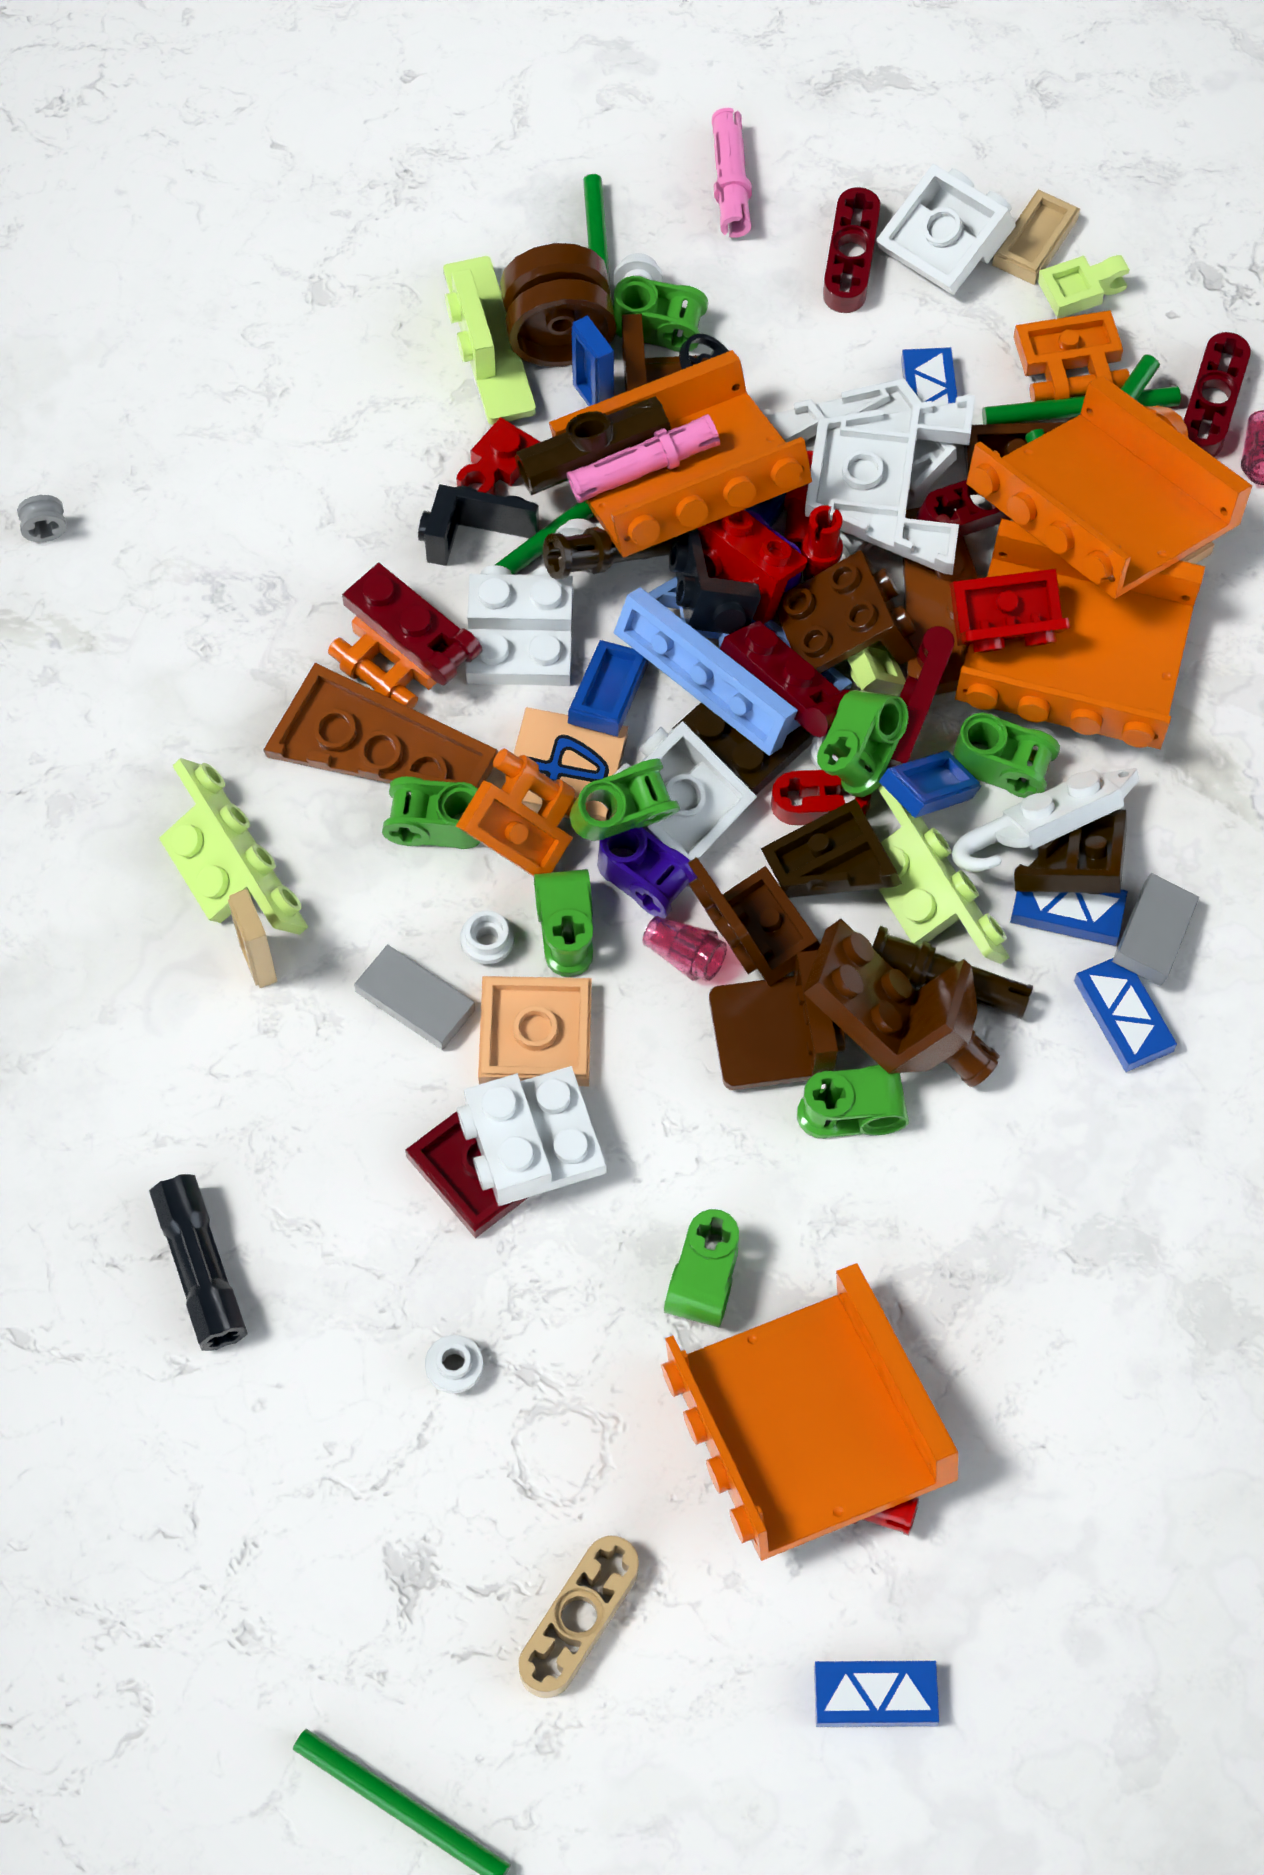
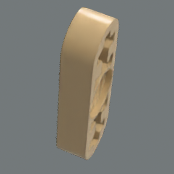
[519,1536,639,1698]

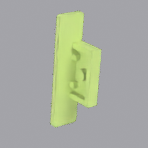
[443,256,536,425]
[159,758,308,935]
[878,784,1010,964]

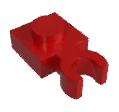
[456,417,540,495]

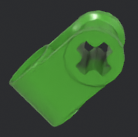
[613,276,709,352]
[817,690,908,797]
[953,712,1060,798]
[570,758,680,841]
[382,777,480,849]
[534,869,593,977]
[796,1065,909,1139]
[664,1209,739,1328]

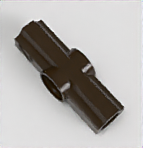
[514,396,671,495]

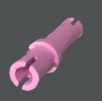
[712,108,752,238]
[566,414,720,504]

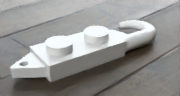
[952,768,1139,872]

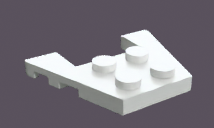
[761,378,957,558]
[805,395,975,575]

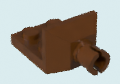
[803,919,1000,1087]

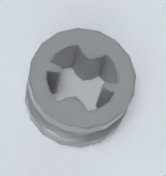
[17,495,67,542]

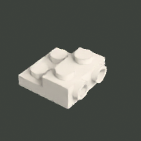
[875,164,1016,295]
[466,565,573,686]
[601,721,757,861]
[457,1066,606,1206]

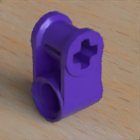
[597,827,697,919]

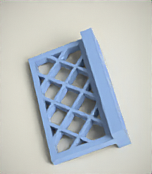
[614,577,853,756]

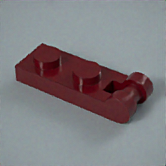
[342,562,483,686]
[720,620,851,737]
[886,626,955,771]

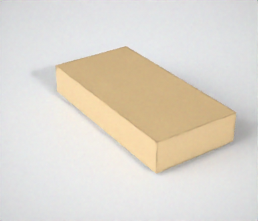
[992,189,1080,285]
[228,889,278,988]

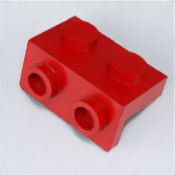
[698,510,808,624]
[949,569,1070,653]

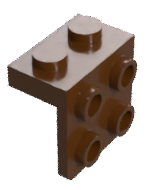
[776,550,917,674]
[688,857,820,986]
[709,950,845,1090]

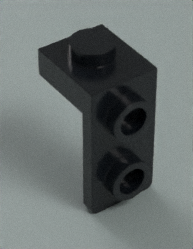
[418,484,539,566]
[669,528,761,634]

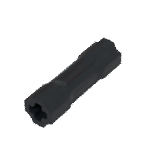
[149,1174,248,1351]

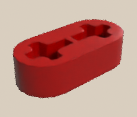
[771,770,872,825]

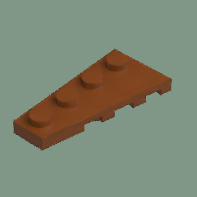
[902,507,978,695]
[263,663,498,788]

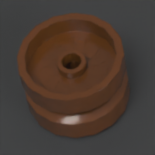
[500,243,617,367]

